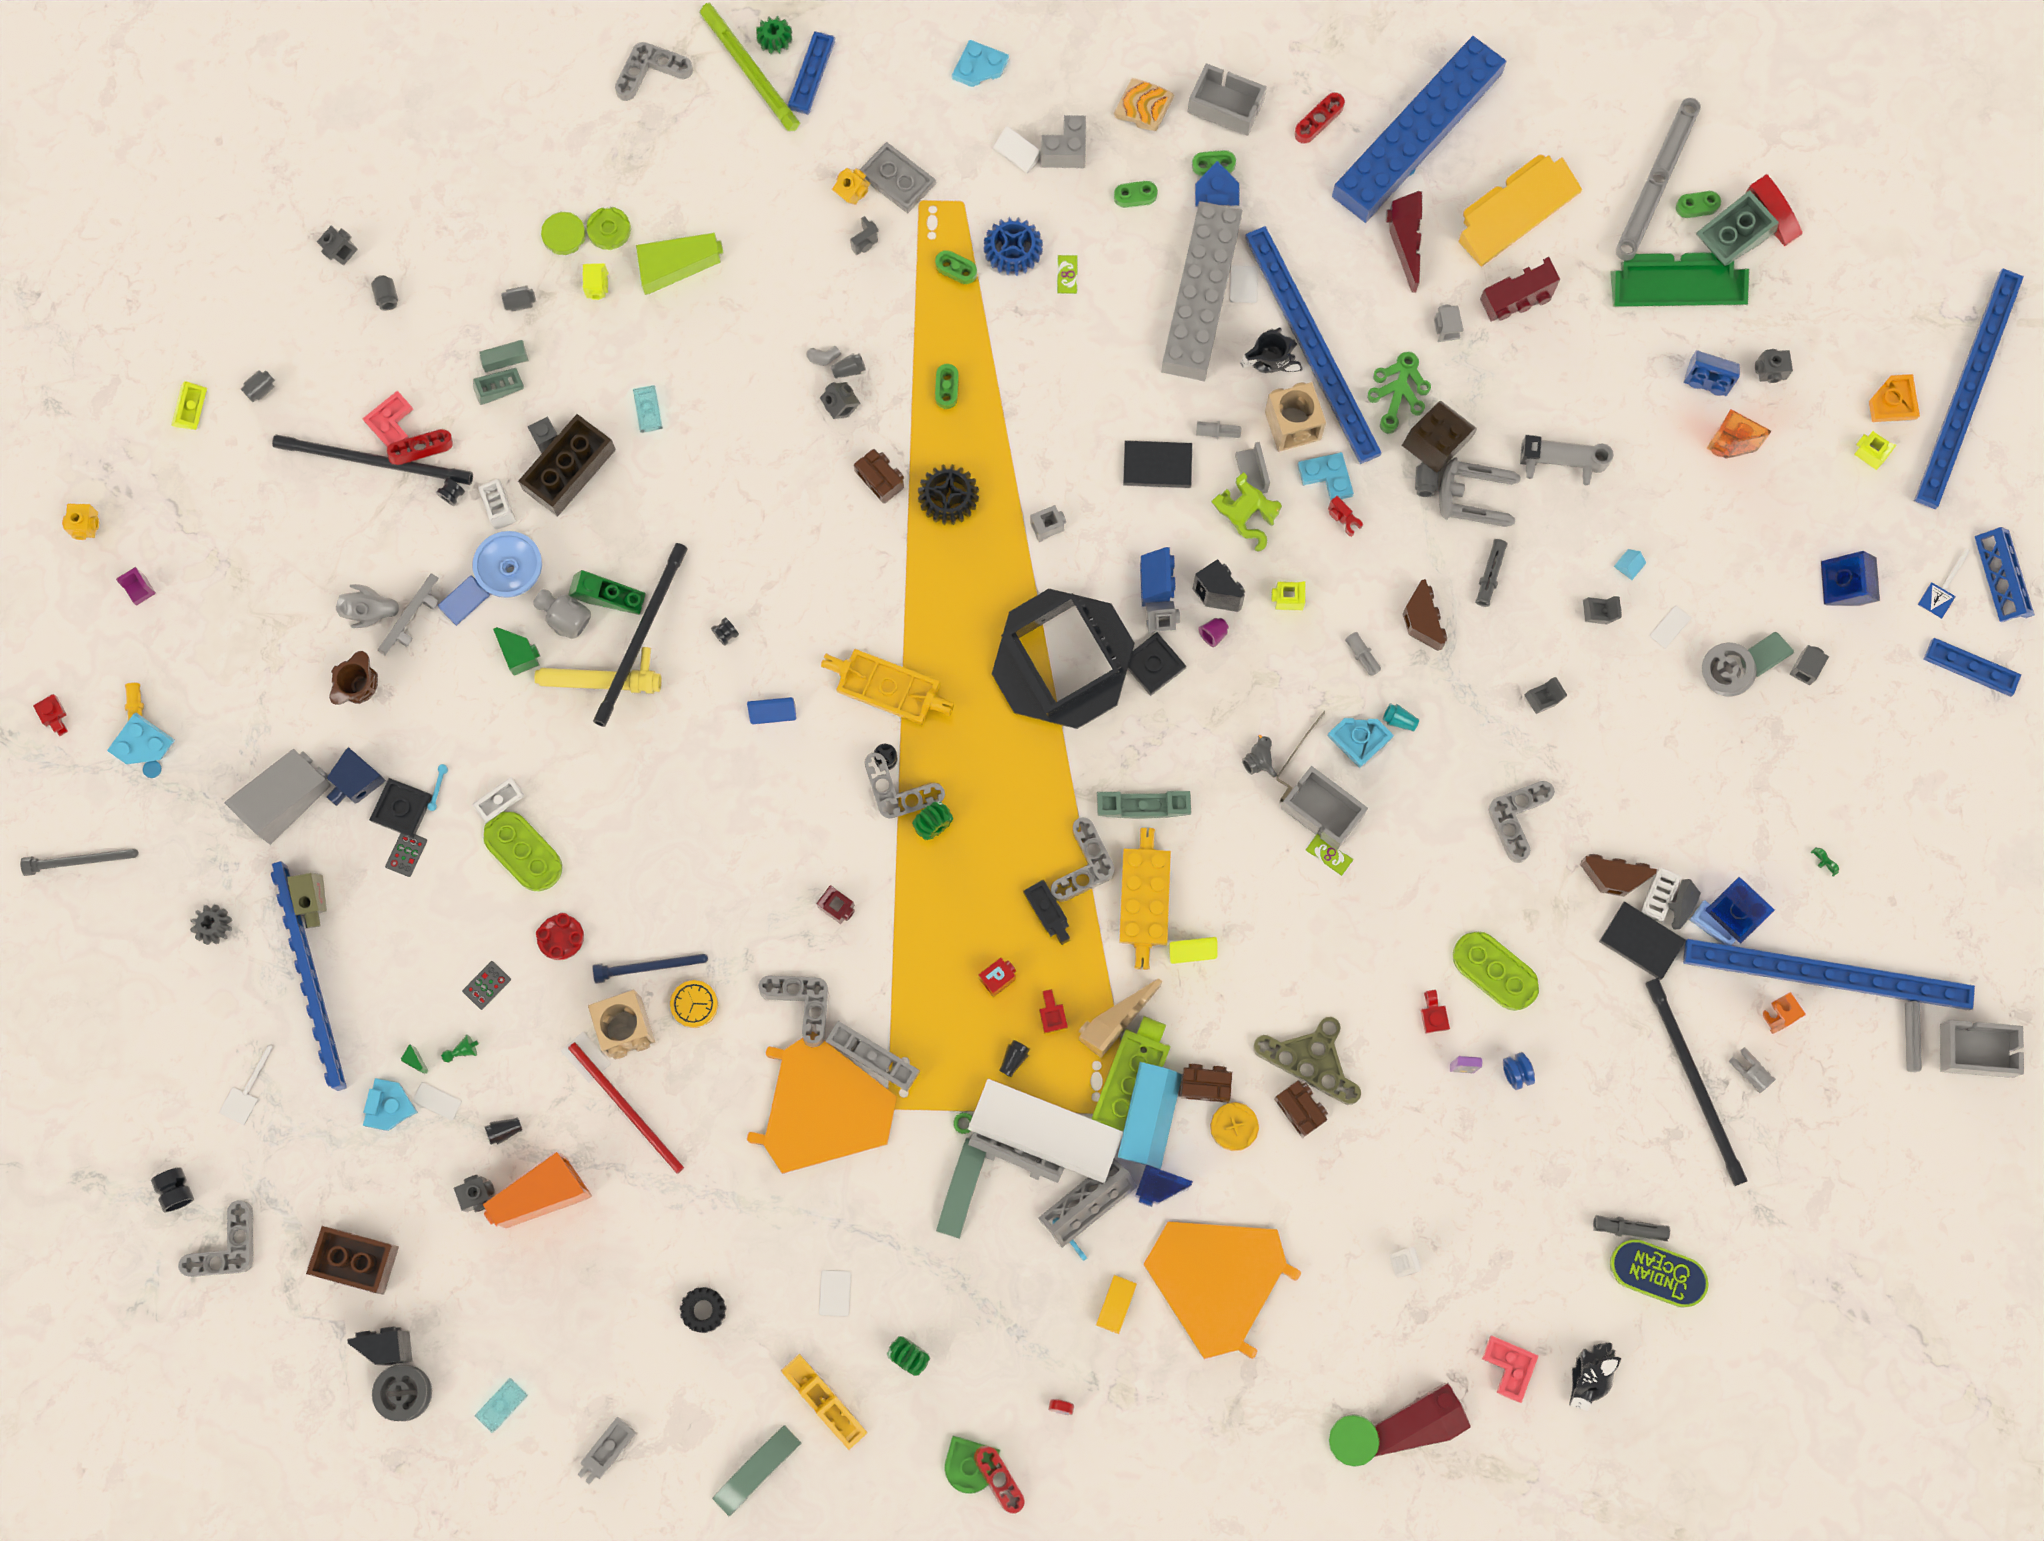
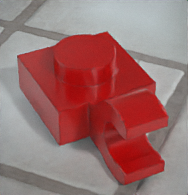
[1328,496,1363,537]
[33,694,68,736]
[1039,989,1068,1034]
[1420,990,1450,1034]

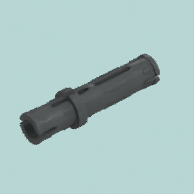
[1475,539,1508,607]
[1593,1215,1670,1242]

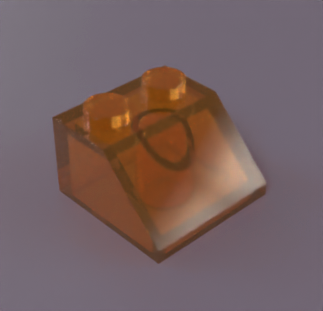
[1707,409,1771,459]

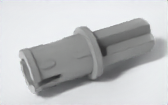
[1196,421,1241,439]
[1345,632,1381,676]

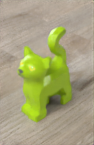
[1211,472,1282,552]

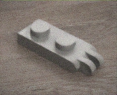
[578,1417,637,1484]

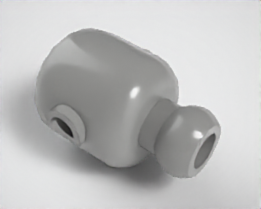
[533,589,591,639]

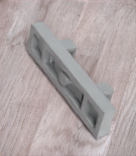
[377,573,439,655]
[826,1021,920,1092]
[968,1132,1065,1183]

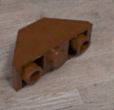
[1403,579,1447,651]
[1580,854,1657,897]

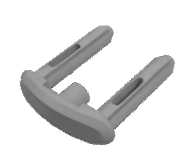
[1439,457,1521,527]

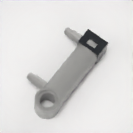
[1520,435,1614,485]

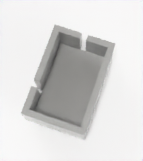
[1188,63,1267,136]
[1281,766,1368,850]
[1940,1020,2024,1078]

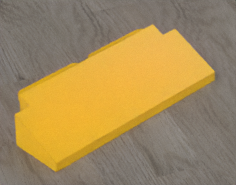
[1458,155,1582,267]

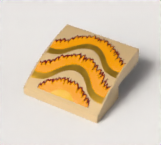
[1114,78,1174,131]

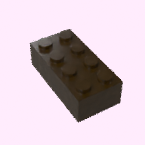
[518,414,616,517]

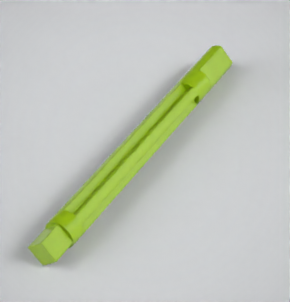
[699,3,800,131]

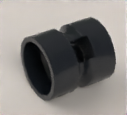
[151,1167,194,1213]

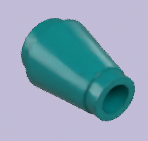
[1383,703,1419,732]

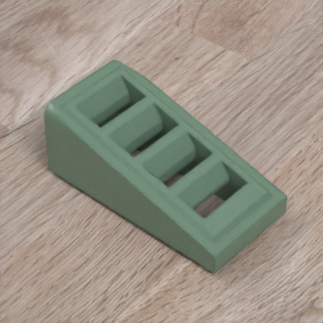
[473,368,524,405]

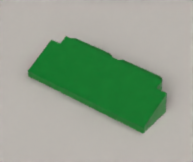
[1610,253,1749,307]

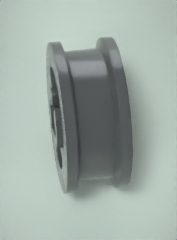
[372,1365,432,1421]

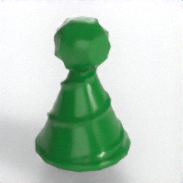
[441,1034,479,1063]

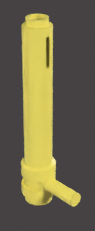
[534,647,662,694]

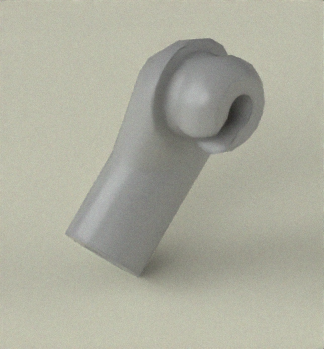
[806,346,841,366]

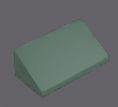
[480,339,529,373]
[1740,632,1794,677]

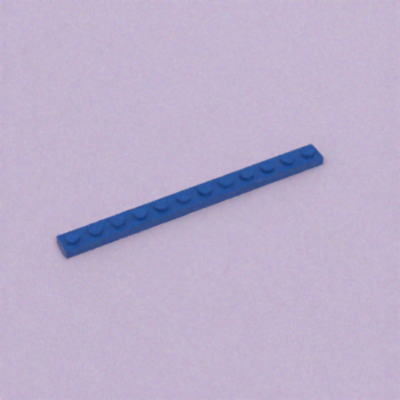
[1245,226,1382,464]
[1914,268,2024,510]
[1683,939,1975,1011]

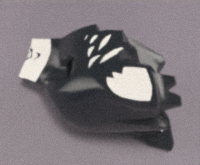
[1240,327,1303,373]
[1569,1342,1621,1412]

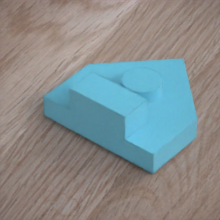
[363,1078,417,1131]

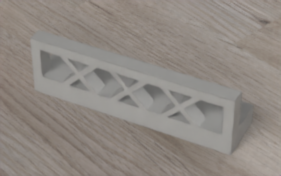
[1038,1158,1137,1248]

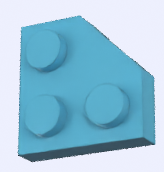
[952,39,1009,87]
[107,713,175,764]
[1327,718,1394,768]

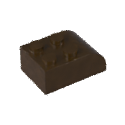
[1401,401,1477,473]

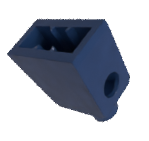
[326,747,386,806]

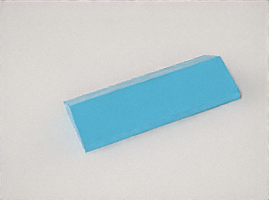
[1118,1062,1183,1169]

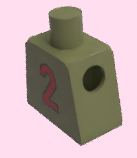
[287,873,327,929]

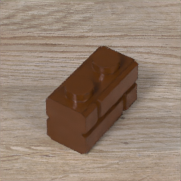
[854,449,904,504]
[1181,1064,1232,1103]
[1274,1080,1328,1139]

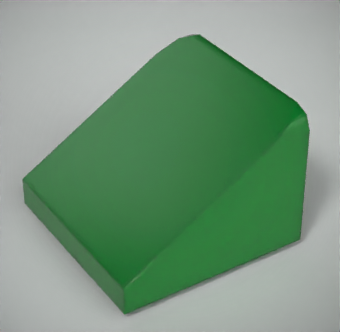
[401,1044,428,1074]

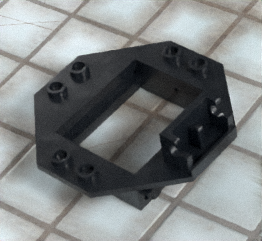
[992,589,1135,729]

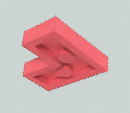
[362,391,414,447]
[1482,1336,1538,1403]

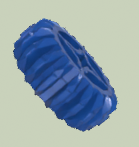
[983,216,1043,276]

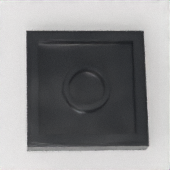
[1128,632,1187,696]
[369,778,433,838]

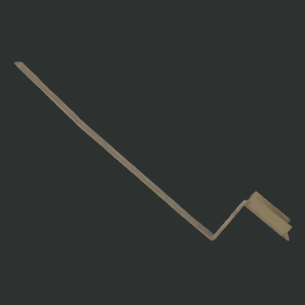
[1276,710,1325,803]

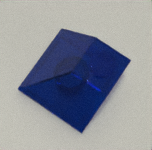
[1135,1165,1193,1207]

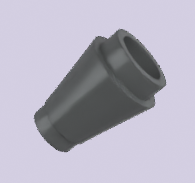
[831,353,866,379]

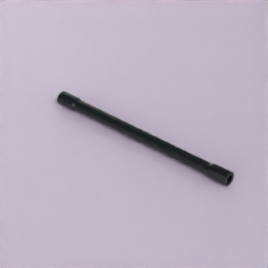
[272,434,473,485]
[593,543,688,727]
[1645,978,1748,1187]

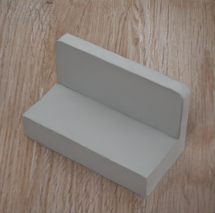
[1235,442,1270,493]

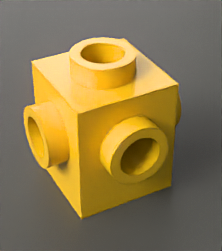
[832,167,871,205]
[62,504,99,540]

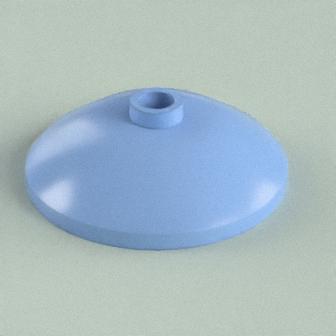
[472,531,542,598]

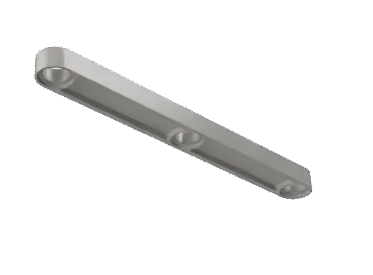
[1616,98,1701,261]

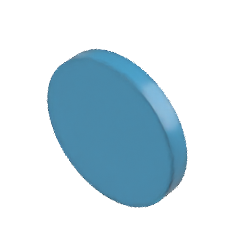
[143,761,162,778]

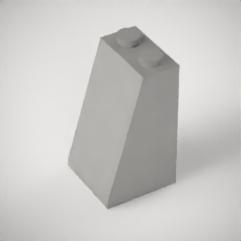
[224,748,331,845]

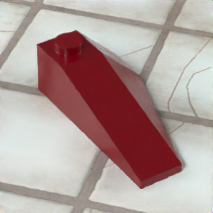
[1385,191,1422,293]
[1374,1383,1471,1457]

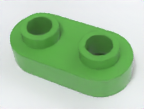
[1192,151,1236,176]
[1114,181,1158,208]
[1676,191,1721,218]
[935,250,977,284]
[935,364,959,409]

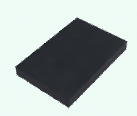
[1123,441,1192,488]
[1599,901,1686,981]

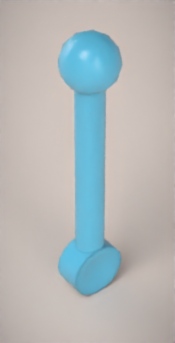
[427,764,448,811]
[1052,1217,1087,1261]

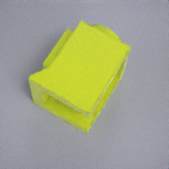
[583,263,609,300]
[1854,431,1896,470]
[1271,581,1306,610]

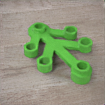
[1367,352,1431,434]

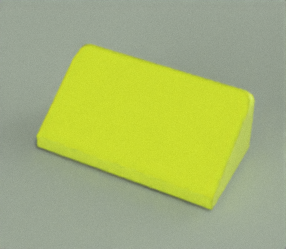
[171,381,207,430]
[1168,937,1218,964]

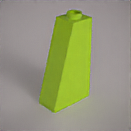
[636,233,723,295]

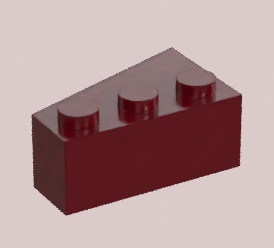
[1480,257,1560,322]

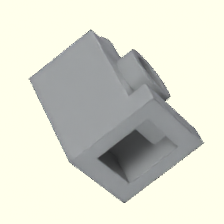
[1030,505,1067,543]

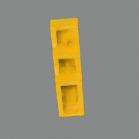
[781,1354,867,1450]

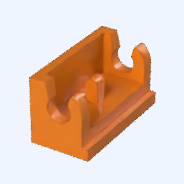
[1763,992,1806,1034]

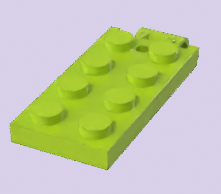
[1091,1016,1171,1132]

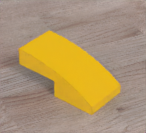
[1096,1275,1137,1334]

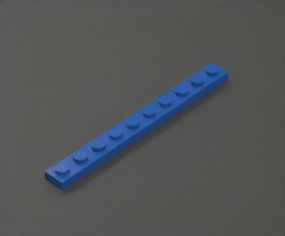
[271,861,347,1091]

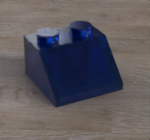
[1821,551,1880,606]
[1705,876,1776,944]

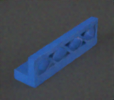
[1974,527,2035,623]

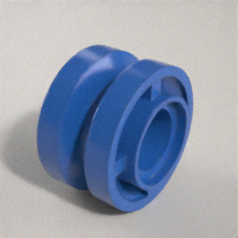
[1503,1052,1535,1090]

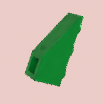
[568,570,646,615]

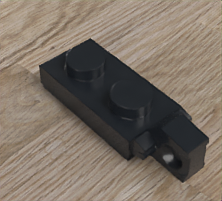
[1023,880,1070,945]

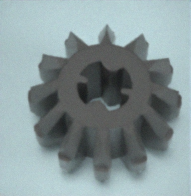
[190,904,233,945]

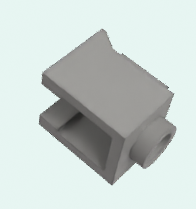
[1434,305,1463,342]
[1146,601,1180,633]

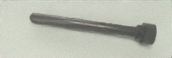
[20,849,139,876]

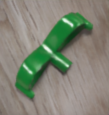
[1810,847,1839,877]

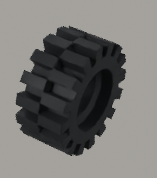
[680,1287,726,1333]

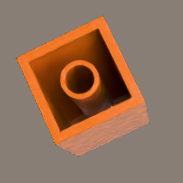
[483,1152,592,1228]

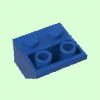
[1683,350,1740,396]
[1140,547,1175,607]

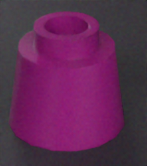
[1198,618,1229,647]

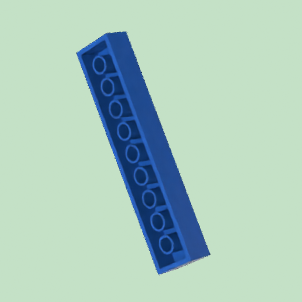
[1332,35,1507,223]

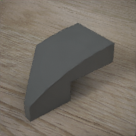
[1668,879,1701,930]

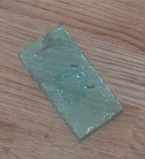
[633,385,663,433]
[474,1378,528,1433]

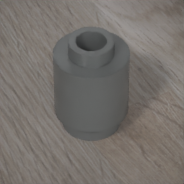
[371,275,398,311]
[501,285,536,312]
[241,370,275,402]
[1415,462,1439,497]

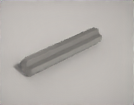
[1905,1001,1922,1073]

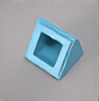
[1614,549,1646,580]

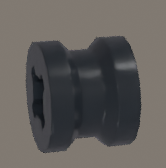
[436,478,465,506]
[711,617,739,646]
[874,743,898,770]

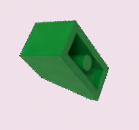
[493,627,540,676]

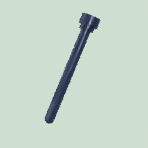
[593,954,708,984]

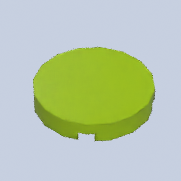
[587,207,631,250]
[541,212,586,255]

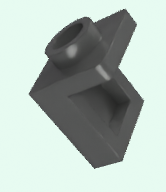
[850,216,879,256]
[1583,596,1622,624]
[1524,677,1567,714]

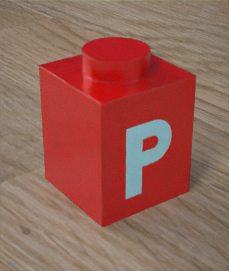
[978,958,1016,997]

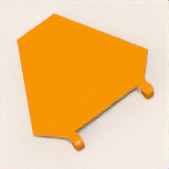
[747,1031,897,1174]
[1143,1222,1301,1359]

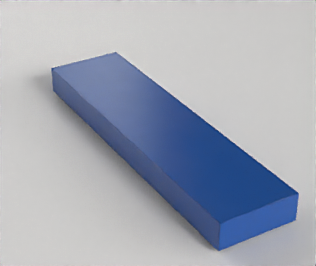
[787,31,835,115]
[1923,638,2022,697]

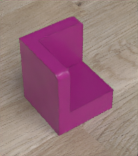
[116,567,156,606]

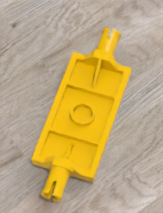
[821,649,955,725]
[1119,828,1171,970]

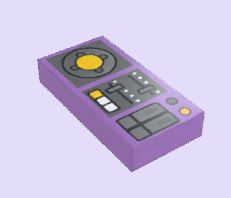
[1450,1056,1482,1074]

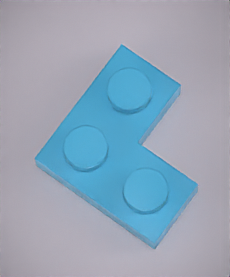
[1298,452,1354,501]

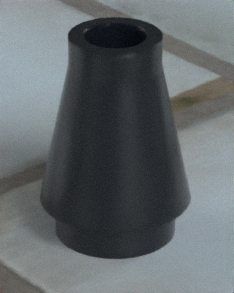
[999,1039,1030,1077]
[485,1117,523,1145]

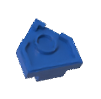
[1195,161,1239,207]

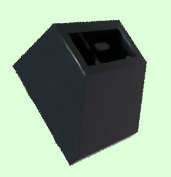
[1192,559,1245,612]
[347,1326,413,1366]

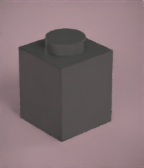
[527,416,558,454]
[1789,645,1829,686]

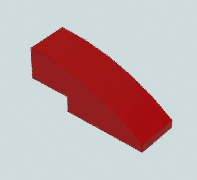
[1746,174,1803,246]

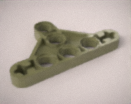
[1253,1017,1361,1105]

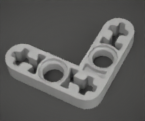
[615,42,693,101]
[864,752,945,819]
[1488,781,1555,863]
[1051,817,1115,902]
[759,975,828,1047]
[178,1200,253,1277]

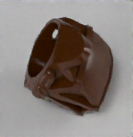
[329,651,378,705]

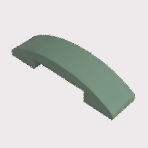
[1097,791,1191,819]
[936,1137,986,1239]
[712,1425,801,1517]

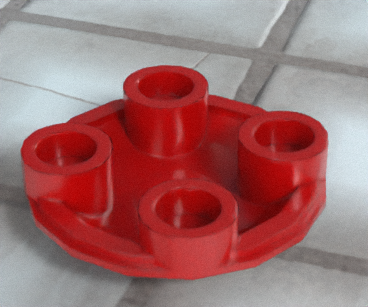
[536,913,584,960]

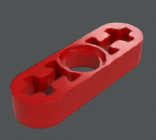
[1294,92,1345,144]
[387,429,453,465]
[974,1446,1025,1514]

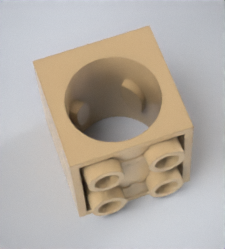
[1265,382,1326,452]
[588,990,655,1059]

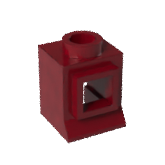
[816,885,855,924]

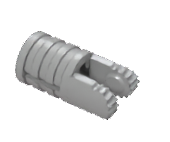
[1729,1047,1776,1093]

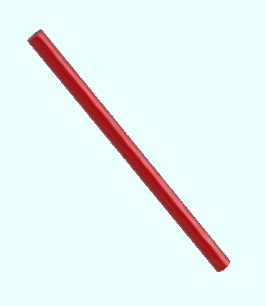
[568,1042,684,1174]

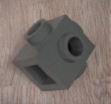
[317,225,358,265]
[1755,349,1793,383]
[820,382,860,419]
[454,1175,495,1212]

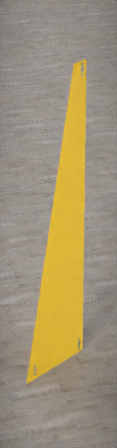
[888,200,1121,1114]

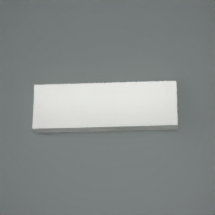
[968,1079,1123,1183]

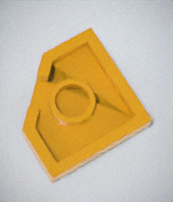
[1869,374,1920,422]

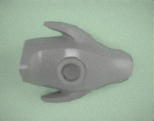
[336,584,399,628]

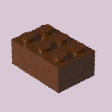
[306,1226,399,1295]

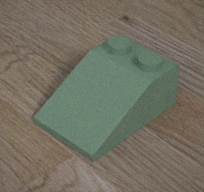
[1696,190,1779,266]

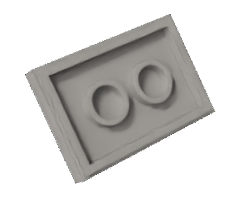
[860,141,936,214]

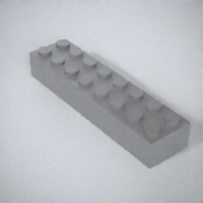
[1161,201,1243,381]

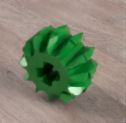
[756,15,793,54]
[912,801,953,840]
[887,1336,930,1376]

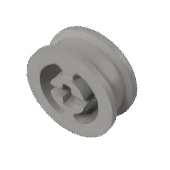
[1702,642,1757,697]

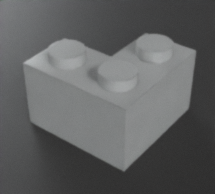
[1041,115,1086,168]

